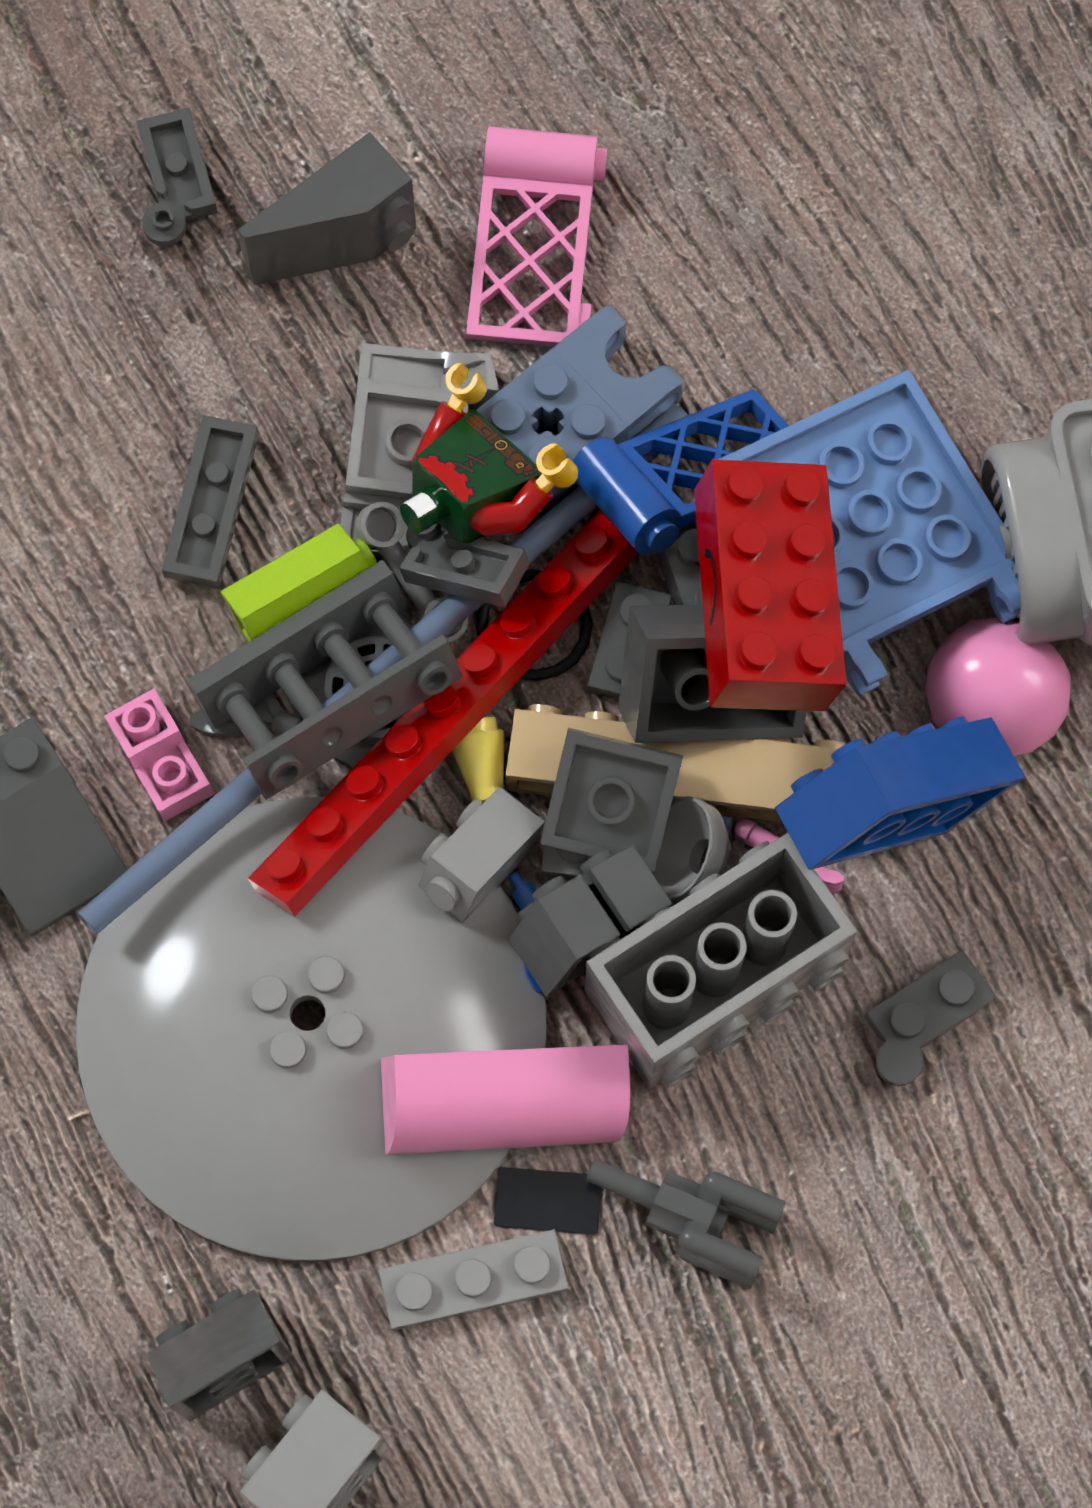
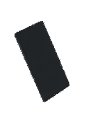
[494,1167,601,1234]

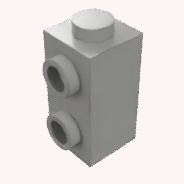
[418,787,545,923]

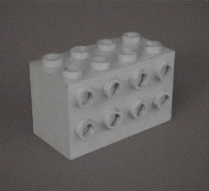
[585,833,857,1089]

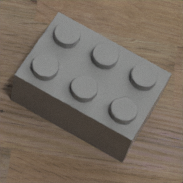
[240,1389,390,1508]

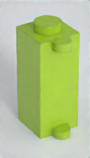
[221,523,377,642]

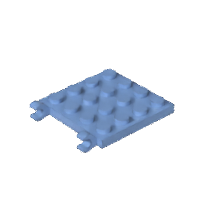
[719,369,1020,696]

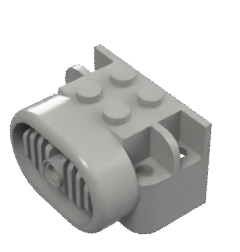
[981,399,1092,646]

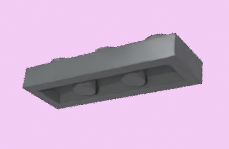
[162,415,259,589]

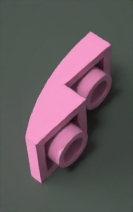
[104,688,214,822]

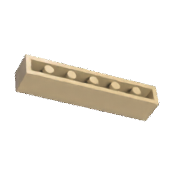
[506,704,845,825]

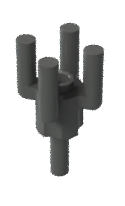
[586,1158,786,1290]

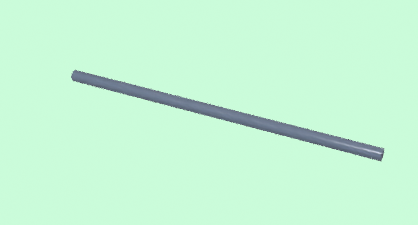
[77,405,688,936]

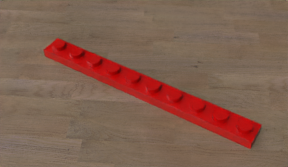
[248,510,638,917]

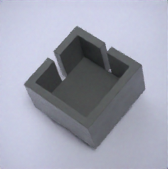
[508,845,673,997]

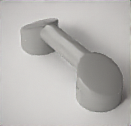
[355,502,468,642]

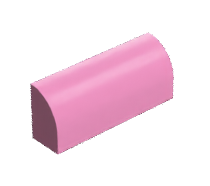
[381,1044,630,1155]

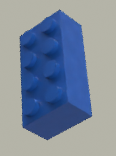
[775,716,1026,870]

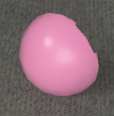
[925,616,1071,756]

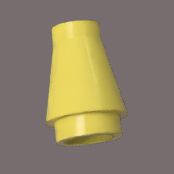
[452,717,505,803]

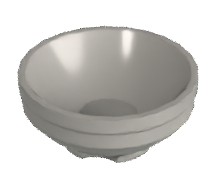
[651,796,732,903]

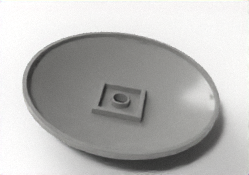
[76,797,546,1262]

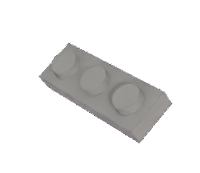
[379,1229,568,1331]

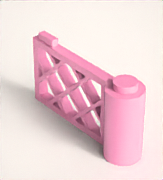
[466,126,608,347]

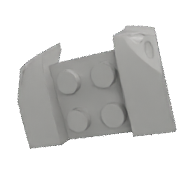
[340,343,499,559]

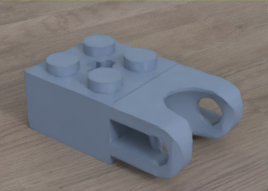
[476,306,686,518]

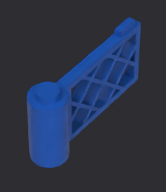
[573,389,789,554]

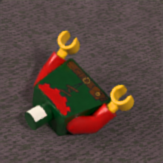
[400,363,578,543]

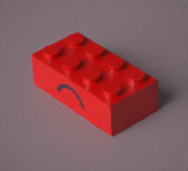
[694,459,846,711]

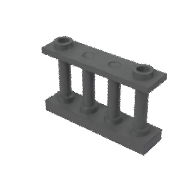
[187,560,463,800]

